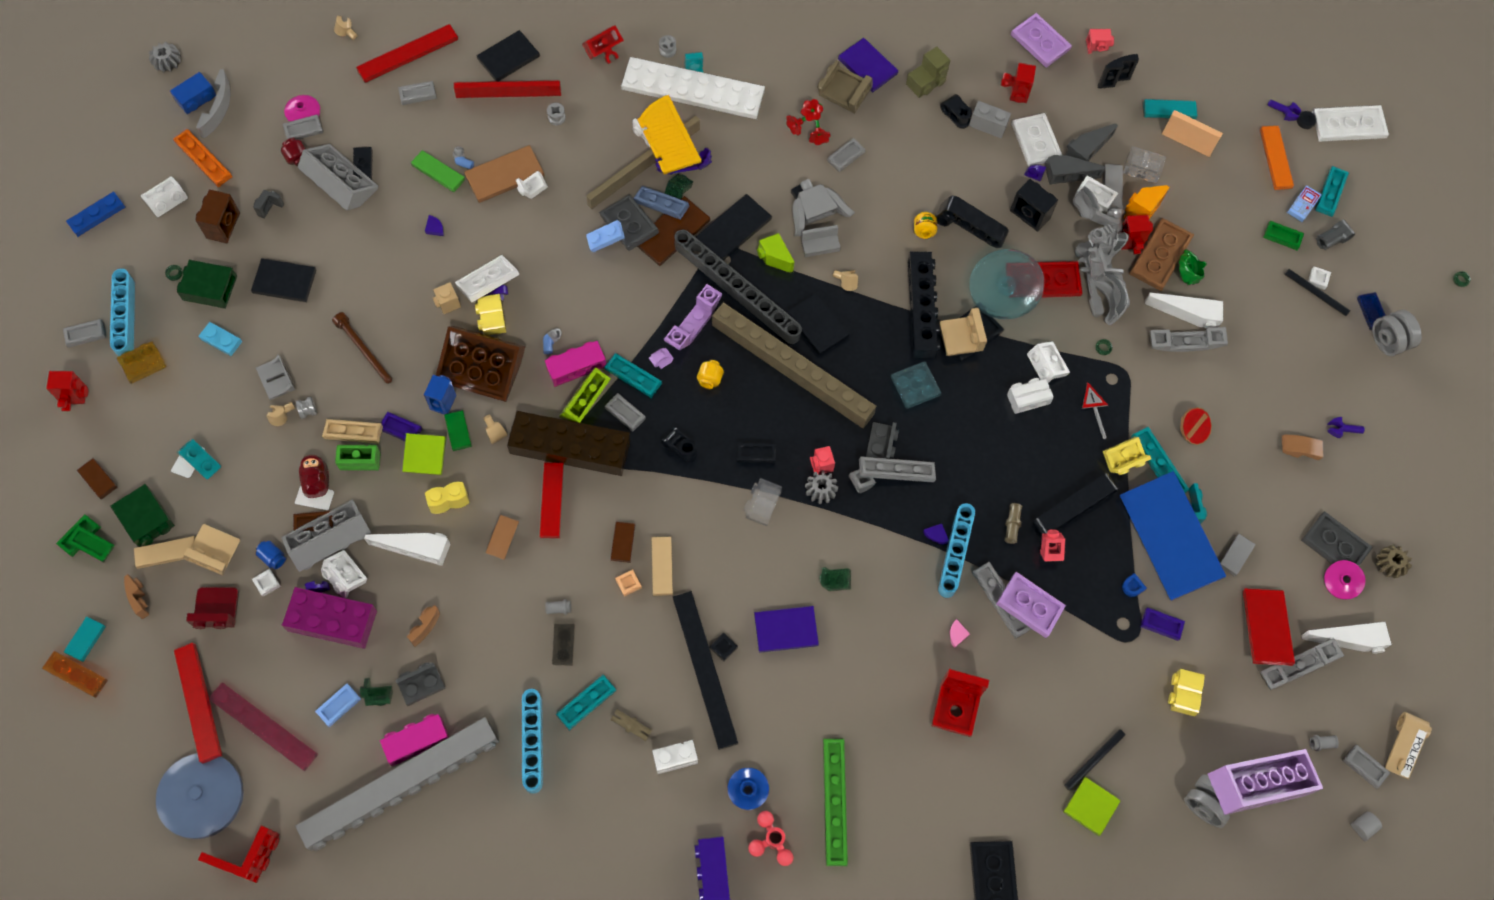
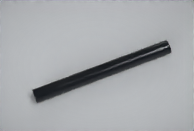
[1285,269,1351,316]
[1064,729,1126,791]

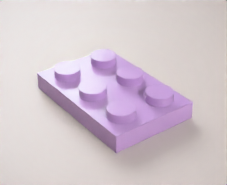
[1011,13,1072,68]
[996,572,1066,638]

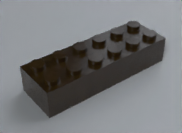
[507,411,631,476]

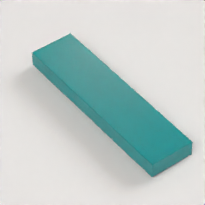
[1131,427,1190,493]

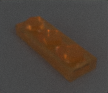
[42,651,108,698]

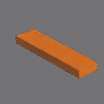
[1260,126,1294,190]
[173,129,232,187]

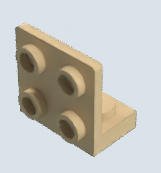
[939,308,987,356]
[184,524,240,576]

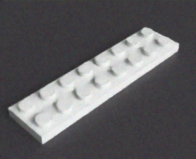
[621,57,765,119]

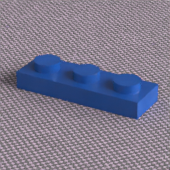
[66,191,125,237]

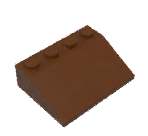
[436,326,525,402]

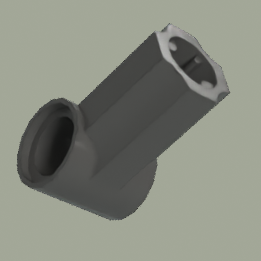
[1316,219,1356,250]

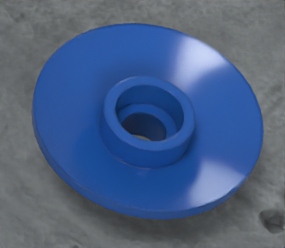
[728,768,769,810]

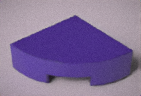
[1024,165,1046,181]
[425,215,444,236]
[923,524,949,544]
[305,581,330,593]

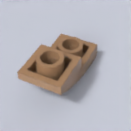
[1282,435,1323,460]
[486,515,519,559]
[124,574,149,619]
[407,605,440,647]

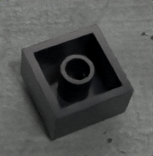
[1010,179,1058,232]

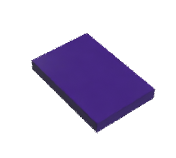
[838,37,899,93]
[754,606,819,653]

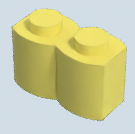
[475,294,506,335]
[425,482,470,514]
[1168,669,1204,717]

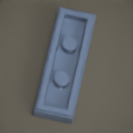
[633,186,689,220]

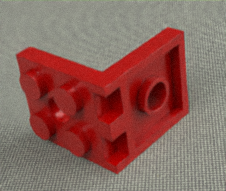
[931,669,990,737]
[198,826,280,883]

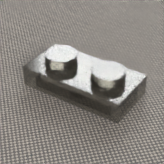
[552,624,575,666]

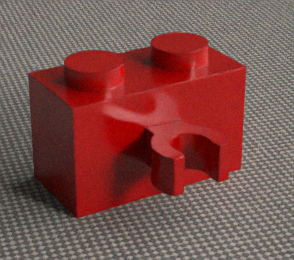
[582,25,624,64]
[1001,63,1036,103]
[1121,214,1153,254]
[46,371,89,411]

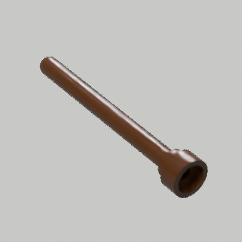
[332,312,392,384]

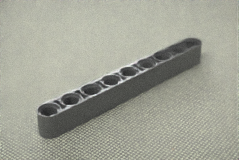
[674,230,802,344]

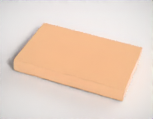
[1162,110,1223,157]

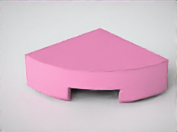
[950,619,970,648]

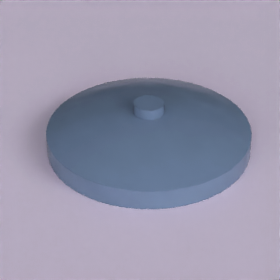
[156,753,244,839]

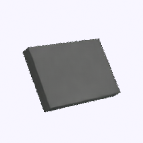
[599,194,659,251]
[1301,511,1373,566]

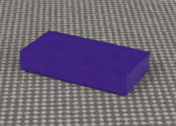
[381,412,422,441]
[1140,607,1185,641]

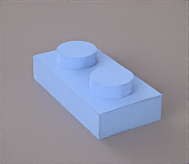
[586,220,625,253]

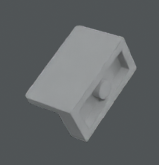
[801,225,840,257]

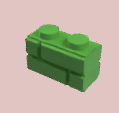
[335,445,381,471]

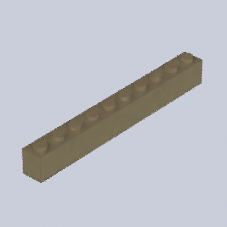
[712,302,876,429]

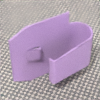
[649,348,674,369]

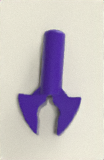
[1268,100,1301,121]
[1327,417,1365,439]

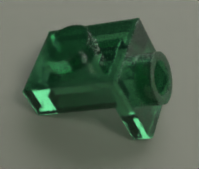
[664,173,693,199]
[819,567,851,591]
[360,678,393,706]

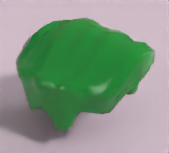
[1179,249,1207,285]

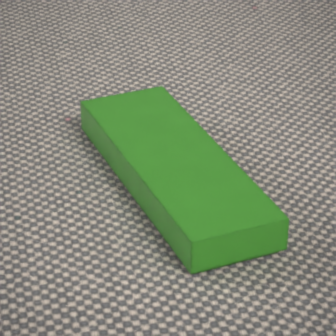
[411,150,465,192]

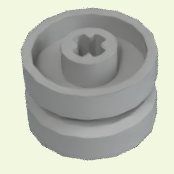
[1372,309,1422,356]
[1184,775,1230,828]

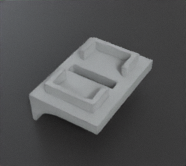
[256,354,295,400]

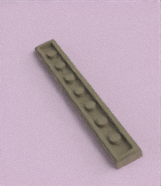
[586,116,700,209]

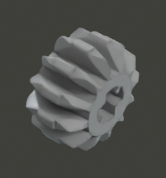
[149,42,181,73]
[805,470,838,504]

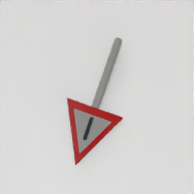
[1082,382,1108,439]

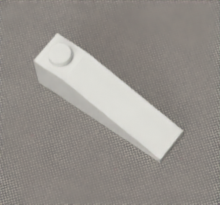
[1145,292,1223,329]
[364,533,450,566]
[1301,622,1392,654]

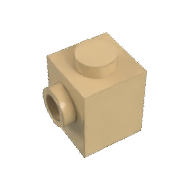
[433,283,461,314]

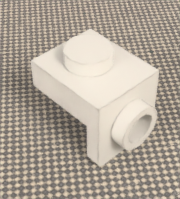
[516,171,548,199]

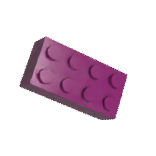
[282,587,377,649]

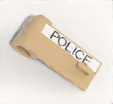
[1384,712,1432,779]

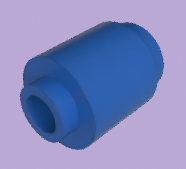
[256,541,286,570]

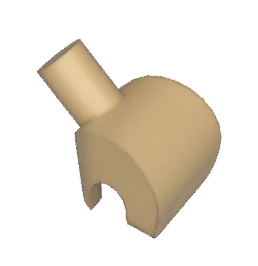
[334,15,357,40]
[833,270,858,291]
[267,402,295,426]
[483,415,507,444]

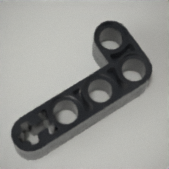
[935,196,1009,248]

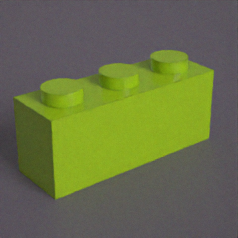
[559,367,611,423]

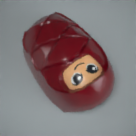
[299,455,329,498]

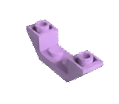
[664,284,722,350]

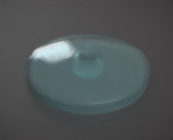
[969,249,1044,320]

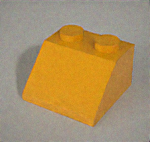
[1123,185,1170,219]

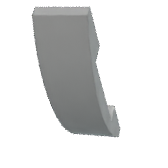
[196,69,231,138]
[1150,327,1228,352]
[1260,638,1344,690]

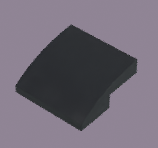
[1097,54,1139,89]

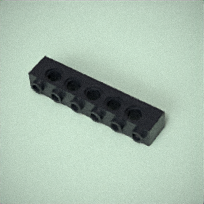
[908,252,940,358]

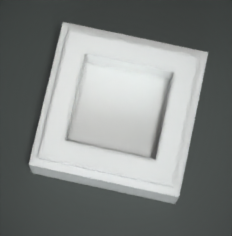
[1308,266,1331,290]
[252,568,281,597]

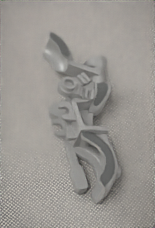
[1073,186,1130,325]

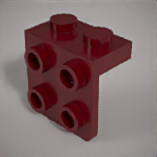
[186,587,239,629]

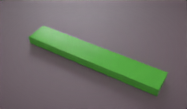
[823,739,848,866]

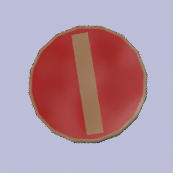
[1180,407,1212,445]

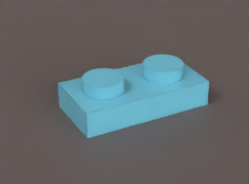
[198,322,242,356]

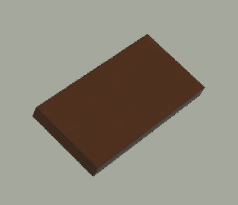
[637,196,710,266]

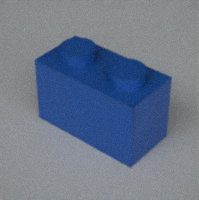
[170,72,217,114]
[424,375,456,415]

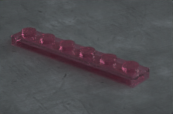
[209,683,318,771]

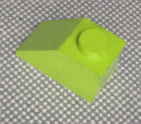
[757,233,795,273]

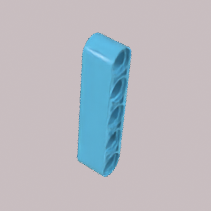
[110,268,135,359]
[938,503,975,598]
[522,689,543,794]

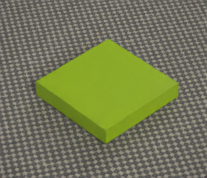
[402,433,446,475]
[1063,777,1121,836]

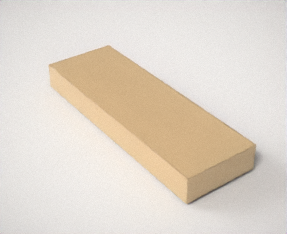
[322,419,383,444]
[134,536,196,569]
[652,537,673,596]

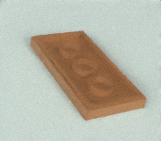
[464,145,545,203]
[1129,218,1194,291]

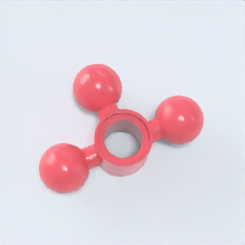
[748,811,794,866]

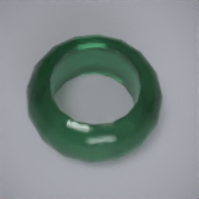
[165,265,183,281]
[1453,271,1471,287]
[1095,339,1113,355]

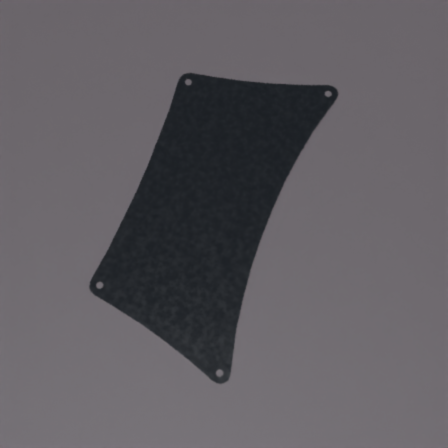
[580,248,1142,643]

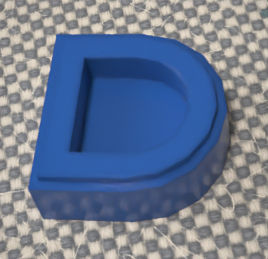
[1122,573,1147,597]

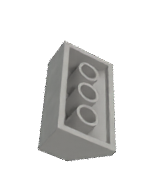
[298,144,379,210]
[281,499,371,572]

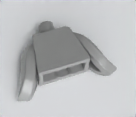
[792,179,855,237]

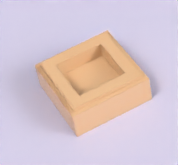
[615,569,642,597]

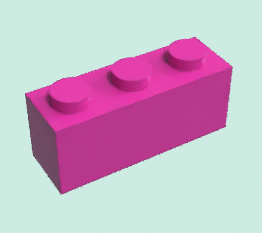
[544,341,606,387]
[380,714,449,767]

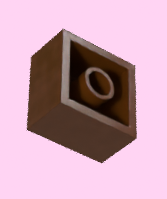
[195,189,240,244]

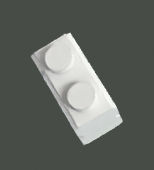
[1007,378,1053,414]
[652,740,698,774]

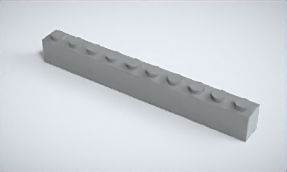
[295,717,499,851]

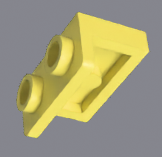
[1103,437,1151,475]

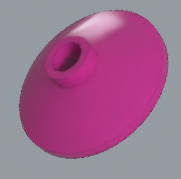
[284,95,320,122]
[1324,560,1366,600]

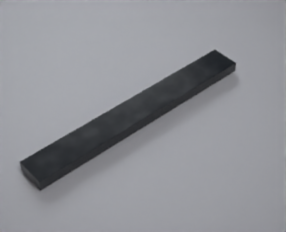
[673,591,738,750]

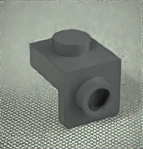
[253,190,284,219]

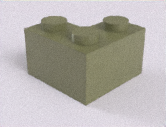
[906,46,951,98]

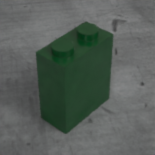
[177,259,237,309]
[110,484,175,547]

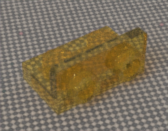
[117,342,167,384]

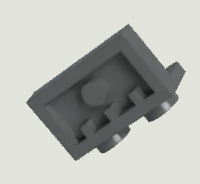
[866,422,899,459]
[395,662,446,706]

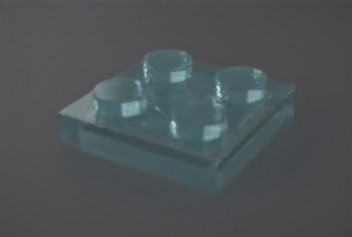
[891,361,941,409]

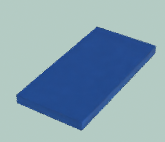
[1120,471,1226,601]

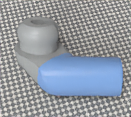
[453,146,474,169]
[543,328,562,355]

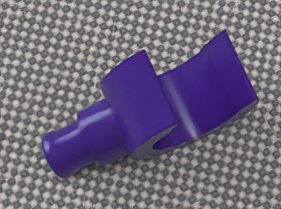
[484,285,509,301]

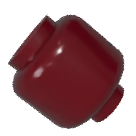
[281,138,306,166]

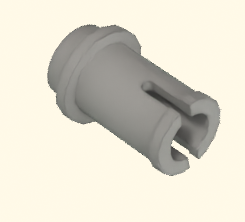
[546,599,571,615]
[1309,735,1339,751]

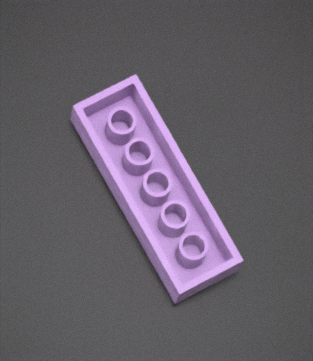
[1208,749,1324,815]

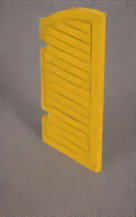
[637,95,701,174]

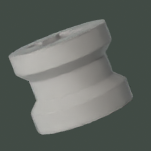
[659,35,676,58]
[547,103,566,126]
[296,397,317,419]

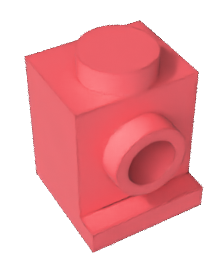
[1086,29,1114,54]
[810,446,835,475]
[1040,530,1065,561]

